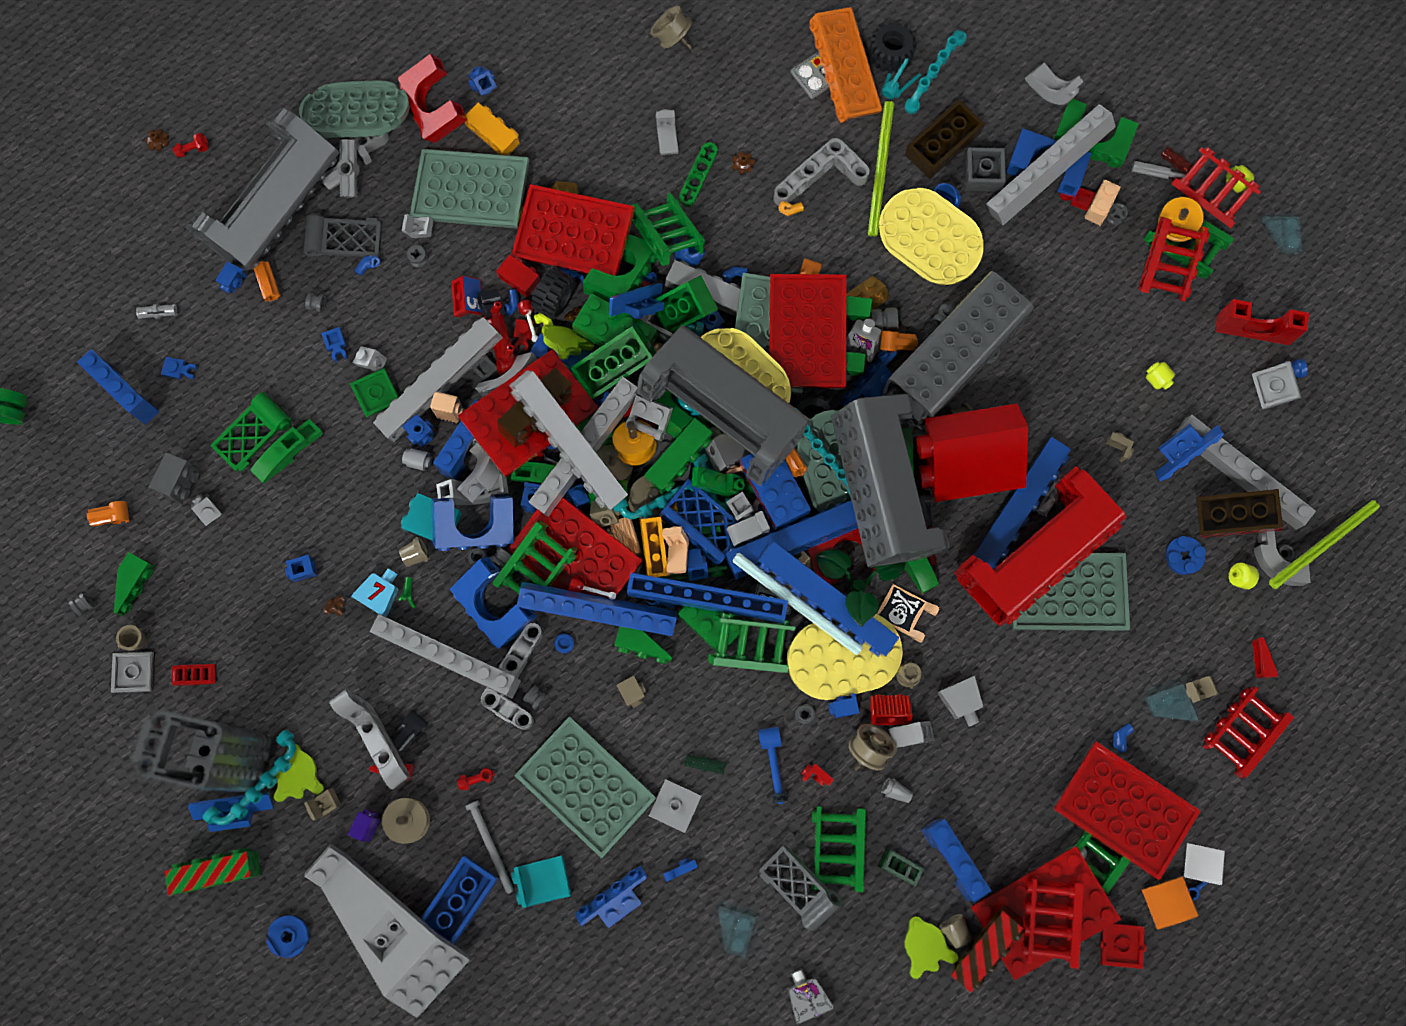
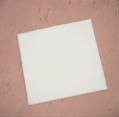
[1184,843,1225,885]

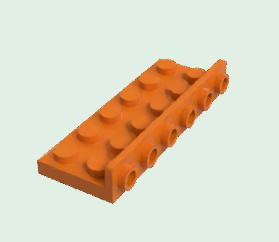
[810,7,882,123]

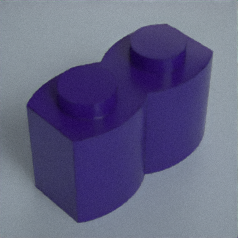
[347,809,381,842]

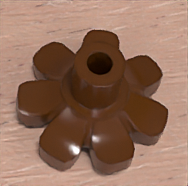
[145,129,169,151]
[732,152,755,174]
[564,307,582,321]
[323,595,345,616]

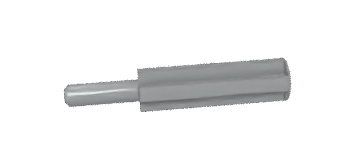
[1131,161,1186,179]

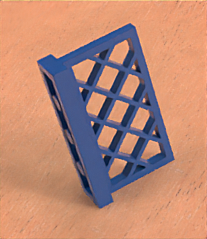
[657,479,738,565]

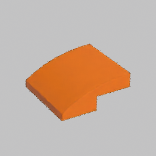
[1142,876,1199,930]

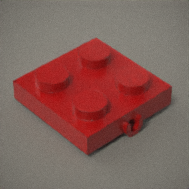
[1099,924,1146,969]

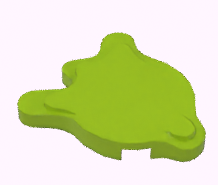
[541,325,594,360]
[274,744,325,802]
[904,917,958,979]

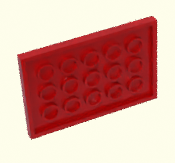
[511,184,635,276]
[769,274,846,388]
[458,350,599,477]
[507,497,644,598]
[1053,742,1200,880]
[971,846,1121,981]

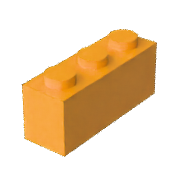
[465,103,520,156]
[640,517,668,577]

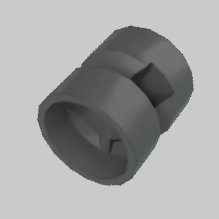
[870,307,898,332]

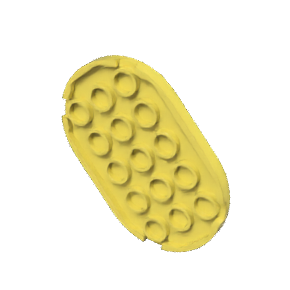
[879,188,984,285]
[701,328,791,404]
[787,614,903,700]

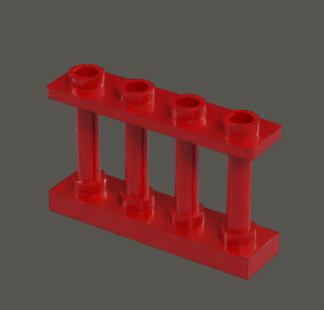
[1172,147,1261,228]
[1138,216,1210,302]
[1202,686,1294,778]
[1023,876,1084,969]

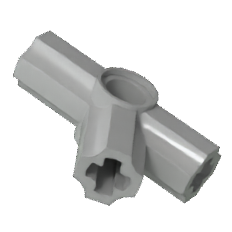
[322,139,360,197]

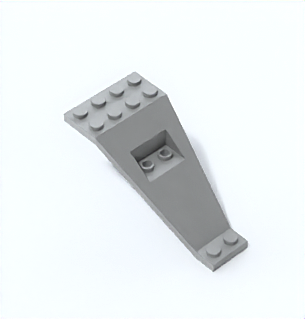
[304,844,470,1018]

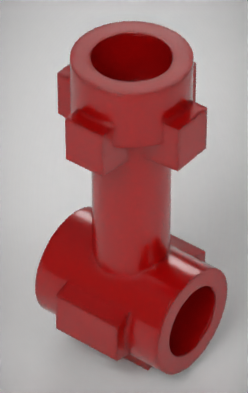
[172,133,209,158]
[457,767,496,791]

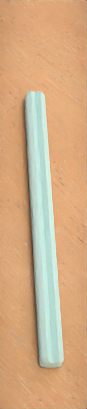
[733,553,863,655]

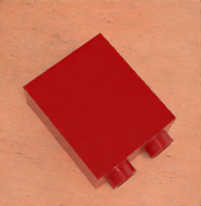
[916,404,1028,502]

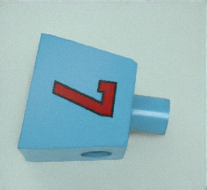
[351,568,399,617]

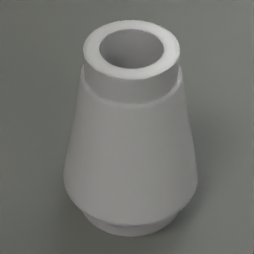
[882,778,913,803]

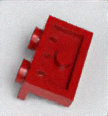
[801,764,834,786]

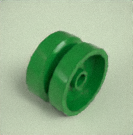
[0,388,28,425]

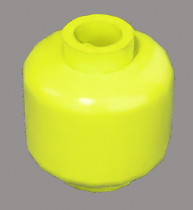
[1226,165,1254,193]
[1146,361,1175,390]
[1228,563,1259,589]

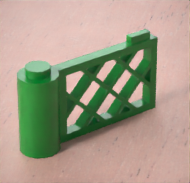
[210,392,291,472]

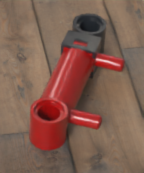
[477,289,517,376]

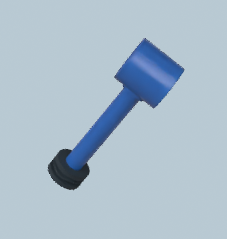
[758,727,788,804]

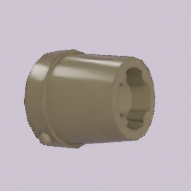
[399,537,430,567]
[116,625,147,651]
[896,661,921,689]
[940,914,972,948]

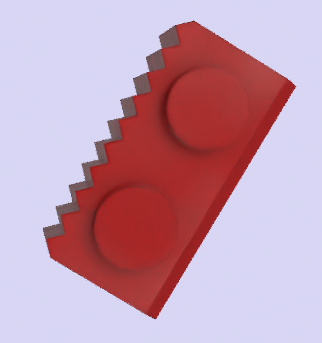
[869,694,912,725]

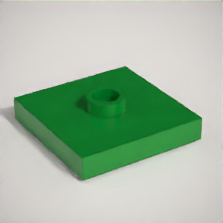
[349,368,399,418]

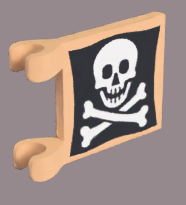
[877,584,939,643]

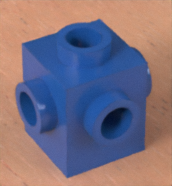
[467,66,497,96]
[402,414,435,447]

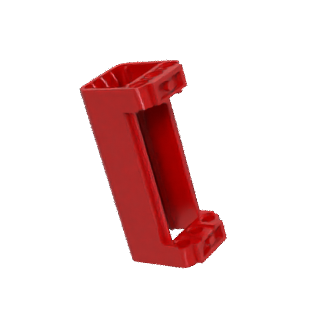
[954,466,1126,626]

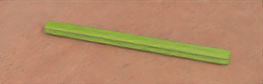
[868,101,894,237]
[1269,500,1380,589]

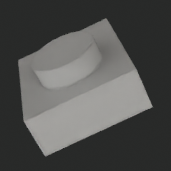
[402,214,433,238]
[353,346,387,372]
[726,492,755,522]
[191,493,222,526]

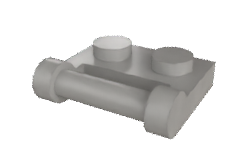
[626,394,673,441]

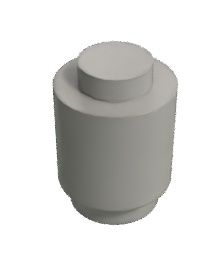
[402,448,433,471]

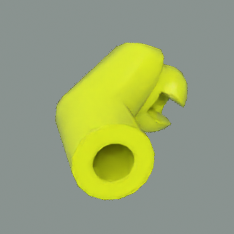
[534,312,554,326]

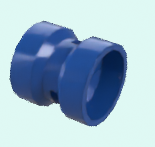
[1282,359,1307,378]

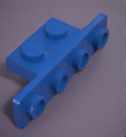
[609,282,664,319]
[839,350,897,406]
[1155,424,1224,482]
[188,792,273,832]
[575,866,647,928]

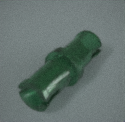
[684,754,726,775]

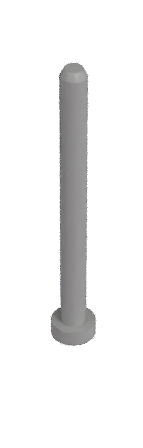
[465,800,513,894]

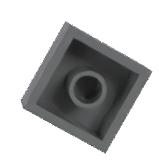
[964,148,1005,192]
[148,453,199,504]

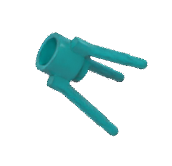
[881,58,921,100]

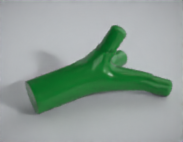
[398,577,416,608]

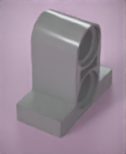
[349,132,389,165]
[727,511,770,547]
[889,721,935,748]

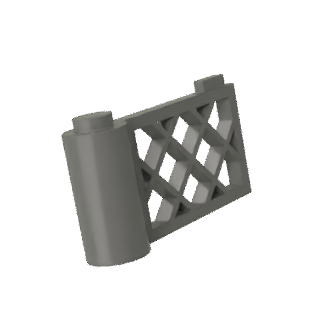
[303,213,381,257]
[758,844,842,931]

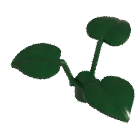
[815,550,906,627]

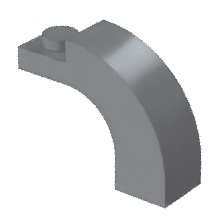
[1024,62,1083,105]
[475,352,537,397]
[457,442,500,503]
[436,474,508,506]
[1254,531,1311,586]

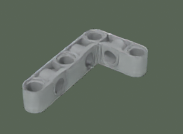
[774,138,869,206]
[481,623,543,730]
[330,689,410,789]

